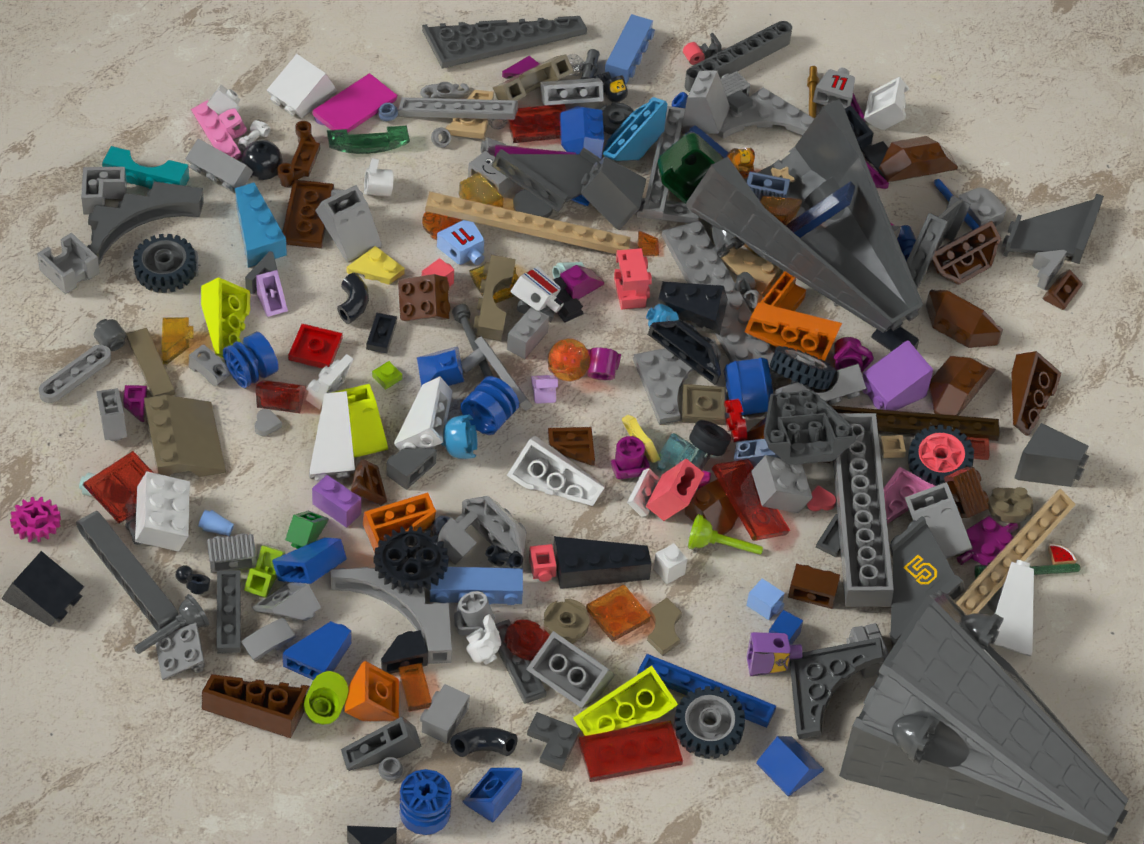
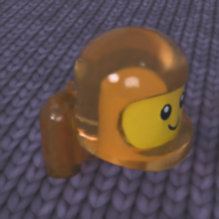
[727,148,756,179]

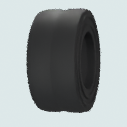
[689,420,731,456]

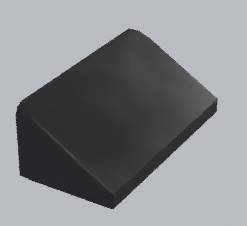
[871,326,919,352]

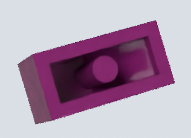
[560,265,604,300]

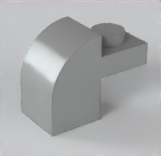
[438,510,478,565]

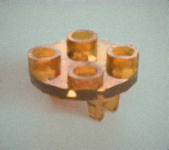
[422,211,463,240]
[548,338,590,382]

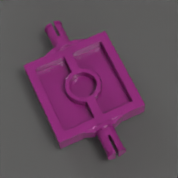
[956,516,1018,568]

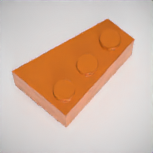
[363,492,436,553]

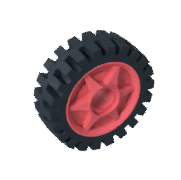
[908,425,974,486]

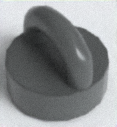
[735,272,756,295]

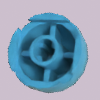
[441,414,478,459]

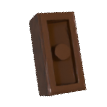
[1042,269,1083,310]

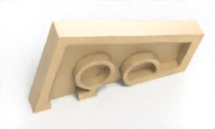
[721,247,781,296]

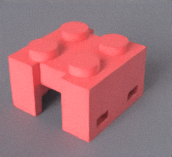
[614,248,652,310]

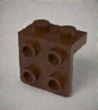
[398,274,451,321]

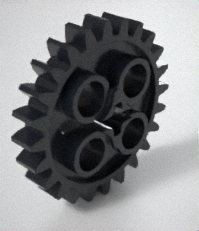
[374,526,449,594]

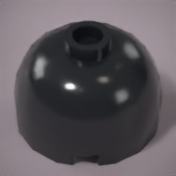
[242,140,283,180]

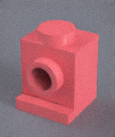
[529,544,557,582]

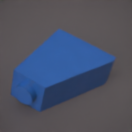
[272,538,347,584]
[283,621,352,680]

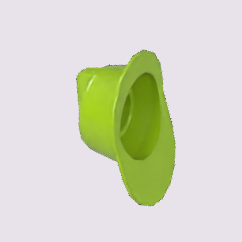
[304,671,349,725]

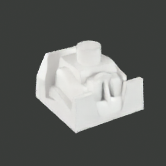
[864,77,909,130]

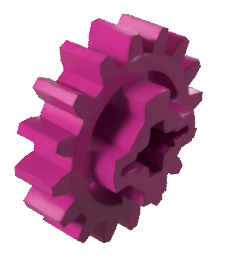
[10,497,61,542]

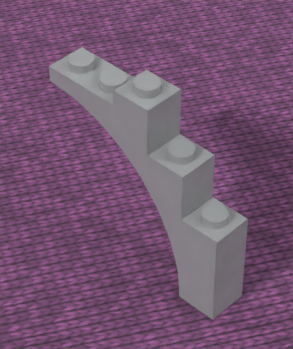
[331,559,452,664]

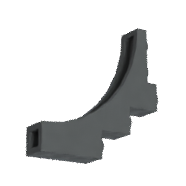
[87,182,204,265]

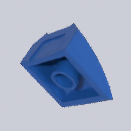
[723,358,773,415]

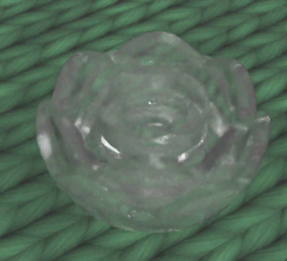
[567,54,584,76]

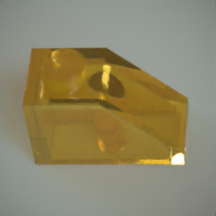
[161,317,194,365]

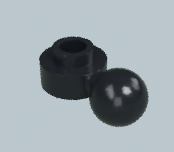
[175,565,210,594]

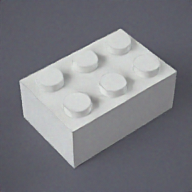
[135,471,190,551]

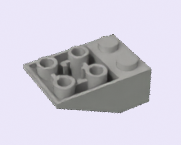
[315,185,382,263]
[905,482,973,559]

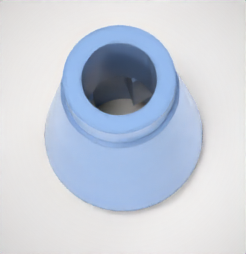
[198,510,234,536]

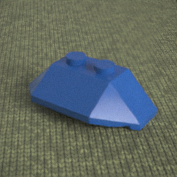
[560,106,604,159]

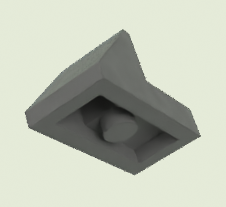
[245,251,279,294]

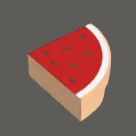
[1048,544,1076,567]

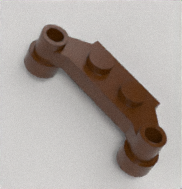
[278,121,320,187]

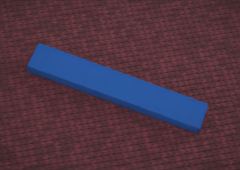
[637,654,776,728]

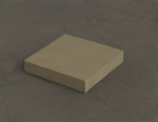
[682,384,726,425]

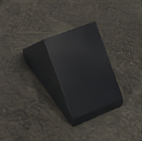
[347,826,397,844]

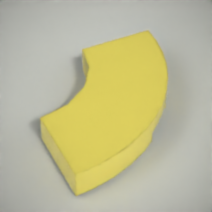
[622,415,660,463]

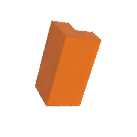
[760,271,807,311]

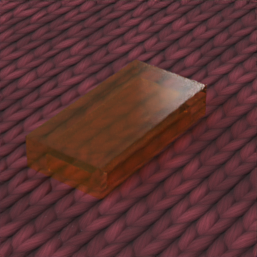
[398,663,432,712]

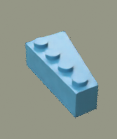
[235,182,287,268]

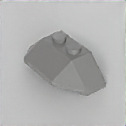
[462,496,526,568]

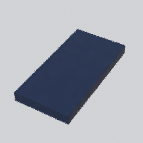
[786,181,856,238]

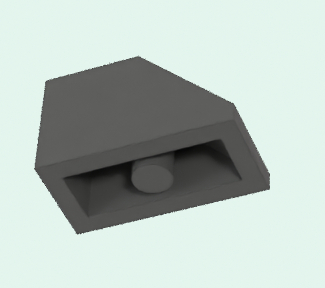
[386,448,436,490]

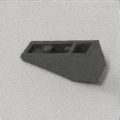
[341,717,422,771]

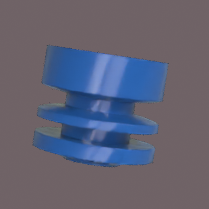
[223,331,279,388]
[461,376,519,435]
[400,769,452,835]

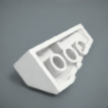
[507,436,605,506]

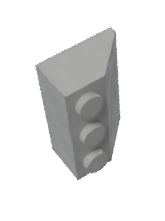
[526,631,615,709]

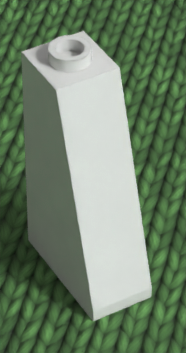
[991,560,1034,656]

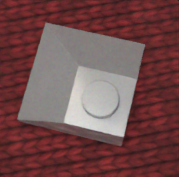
[252,582,321,621]

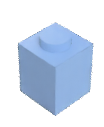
[746,578,784,620]

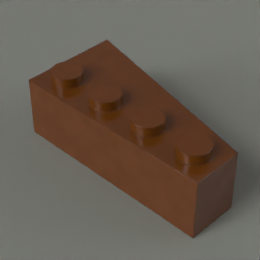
[202,674,310,738]

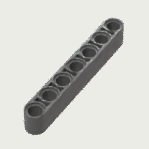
[684,21,792,92]
[76,511,179,631]

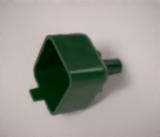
[657,133,723,204]

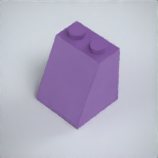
[862,340,933,411]

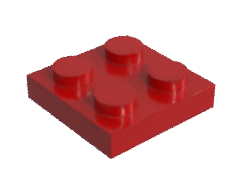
[288,324,343,369]

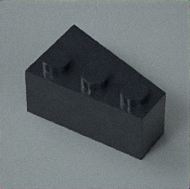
[658,281,728,335]

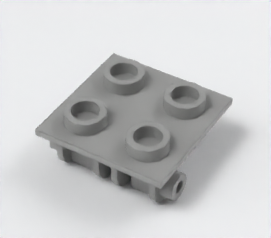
[156,623,205,680]

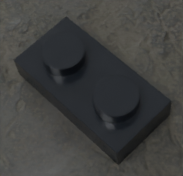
[366,313,397,354]

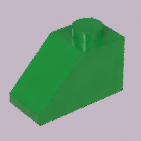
[285,510,329,549]

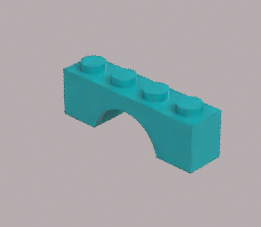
[102,146,190,189]

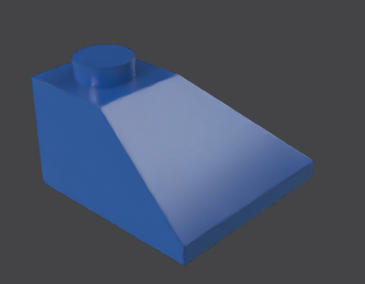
[417,346,465,387]

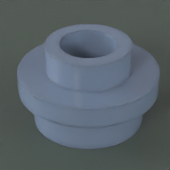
[378,103,398,121]

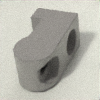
[189,344,230,386]

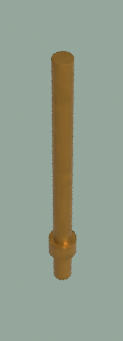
[807,66,819,119]

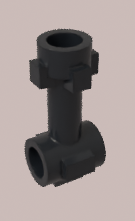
[485,545,523,568]

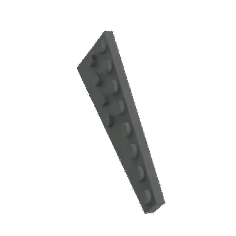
[422,16,587,69]

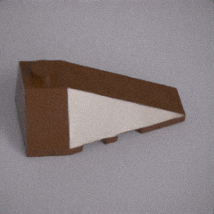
[1011,351,1062,436]
[685,466,757,535]

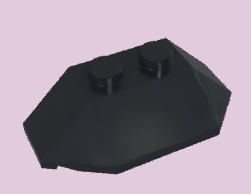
[647,320,721,385]

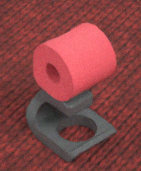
[683,33,722,65]

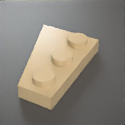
[446,90,494,139]

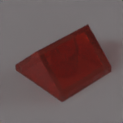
[256,380,306,414]

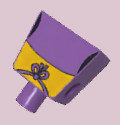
[746,632,802,676]

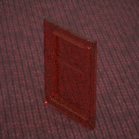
[83,451,154,524]

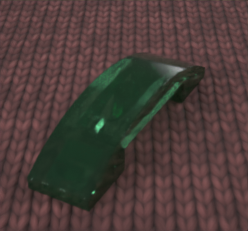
[327,125,410,154]

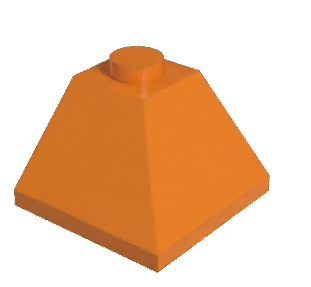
[345,661,399,721]

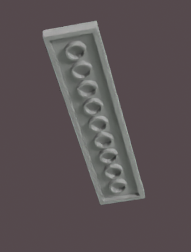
[662,221,783,379]

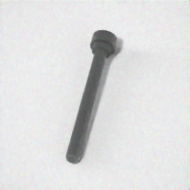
[452,304,494,377]

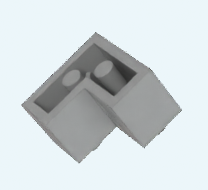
[81,167,127,215]

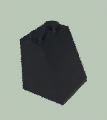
[1,551,85,626]

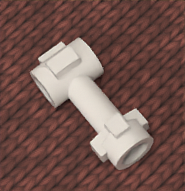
[238,120,270,151]

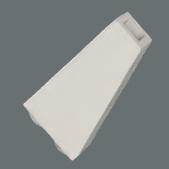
[394,377,453,450]
[309,391,355,481]

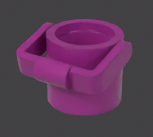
[834,337,874,372]
[584,347,621,381]
[611,436,650,479]

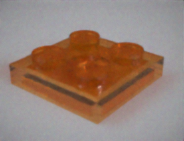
[586,584,651,642]

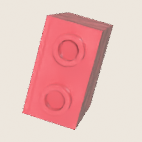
[645,459,705,521]

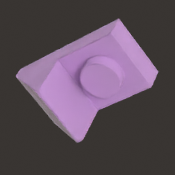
[531,375,558,404]

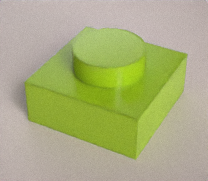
[372,361,403,390]

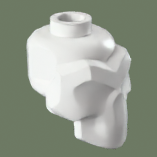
[466,614,501,665]

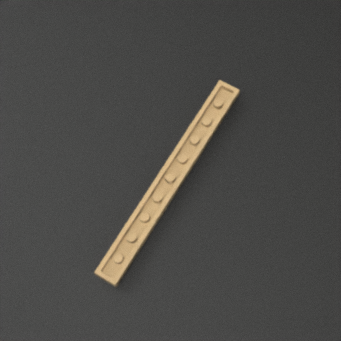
[425,191,631,254]
[955,488,1076,615]

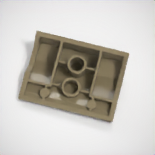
[144,395,226,477]

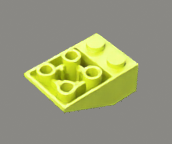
[331,384,388,458]

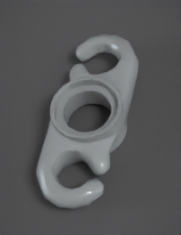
[420,82,470,99]

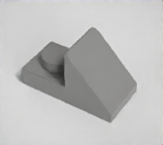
[1032,250,1067,290]

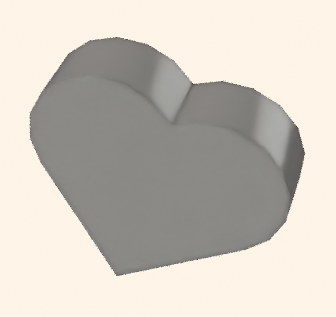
[255,409,282,436]

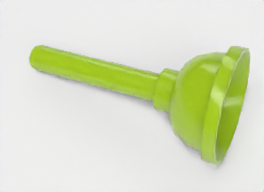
[688,514,763,555]

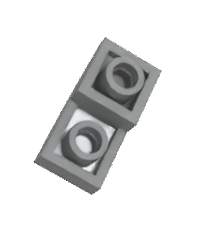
[241,617,296,662]

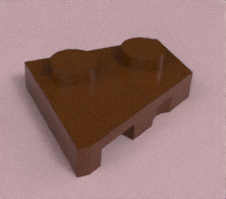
[548,427,595,466]
[351,459,387,506]

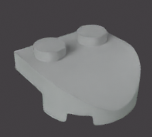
[959,188,1006,226]

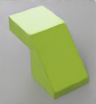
[244,545,285,597]

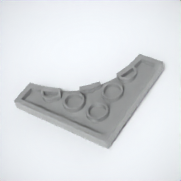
[716,87,814,139]
[633,339,721,425]

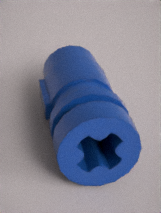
[897,225,916,261]

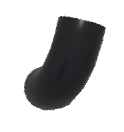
[337,273,369,324]
[450,727,518,757]

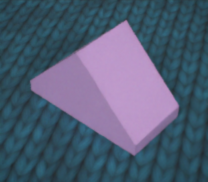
[256,270,288,317]

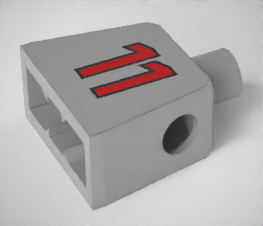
[813,68,855,109]

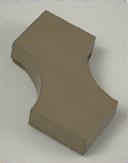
[647,598,682,656]

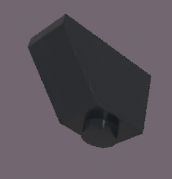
[381,630,428,674]

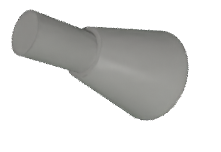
[481,137,518,156]

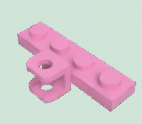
[191,100,247,160]

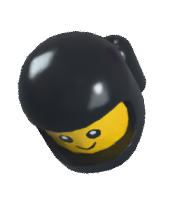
[594,71,628,103]

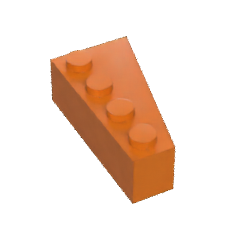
[744,302,842,361]

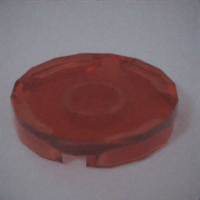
[505,620,549,661]

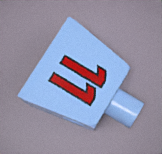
[437,220,484,265]

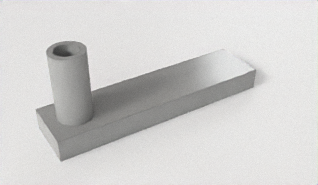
[461,336,532,411]

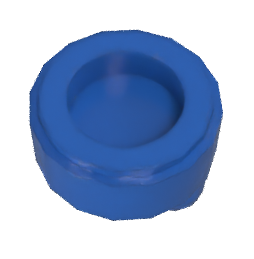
[672,92,688,109]

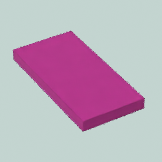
[312,73,398,138]

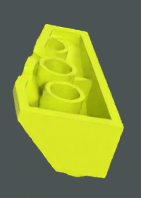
[201,277,250,358]
[573,666,678,738]

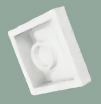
[305,354,353,410]

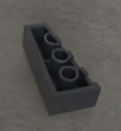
[553,536,652,589]

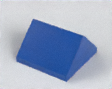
[756,736,824,797]
[462,768,523,823]

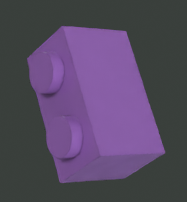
[312,475,361,528]

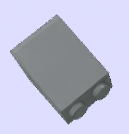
[681,70,730,134]

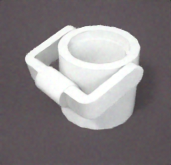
[364,158,393,196]

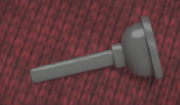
[134,594,209,654]

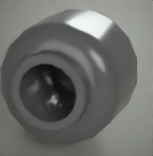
[94,319,126,351]

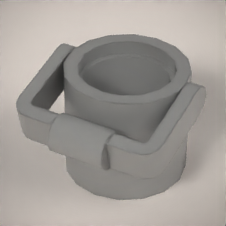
[454,591,495,636]

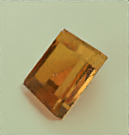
[637,231,659,256]

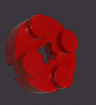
[724,398,747,443]

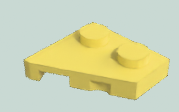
[346,246,405,285]

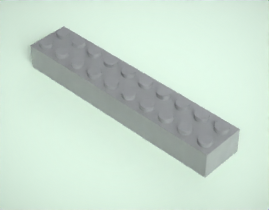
[833,413,894,607]

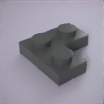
[527,712,580,771]

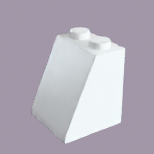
[267,54,337,118]

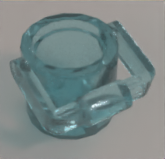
[657,433,697,472]

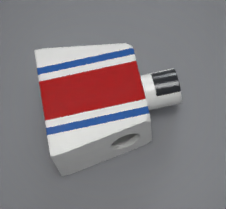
[510,266,564,313]

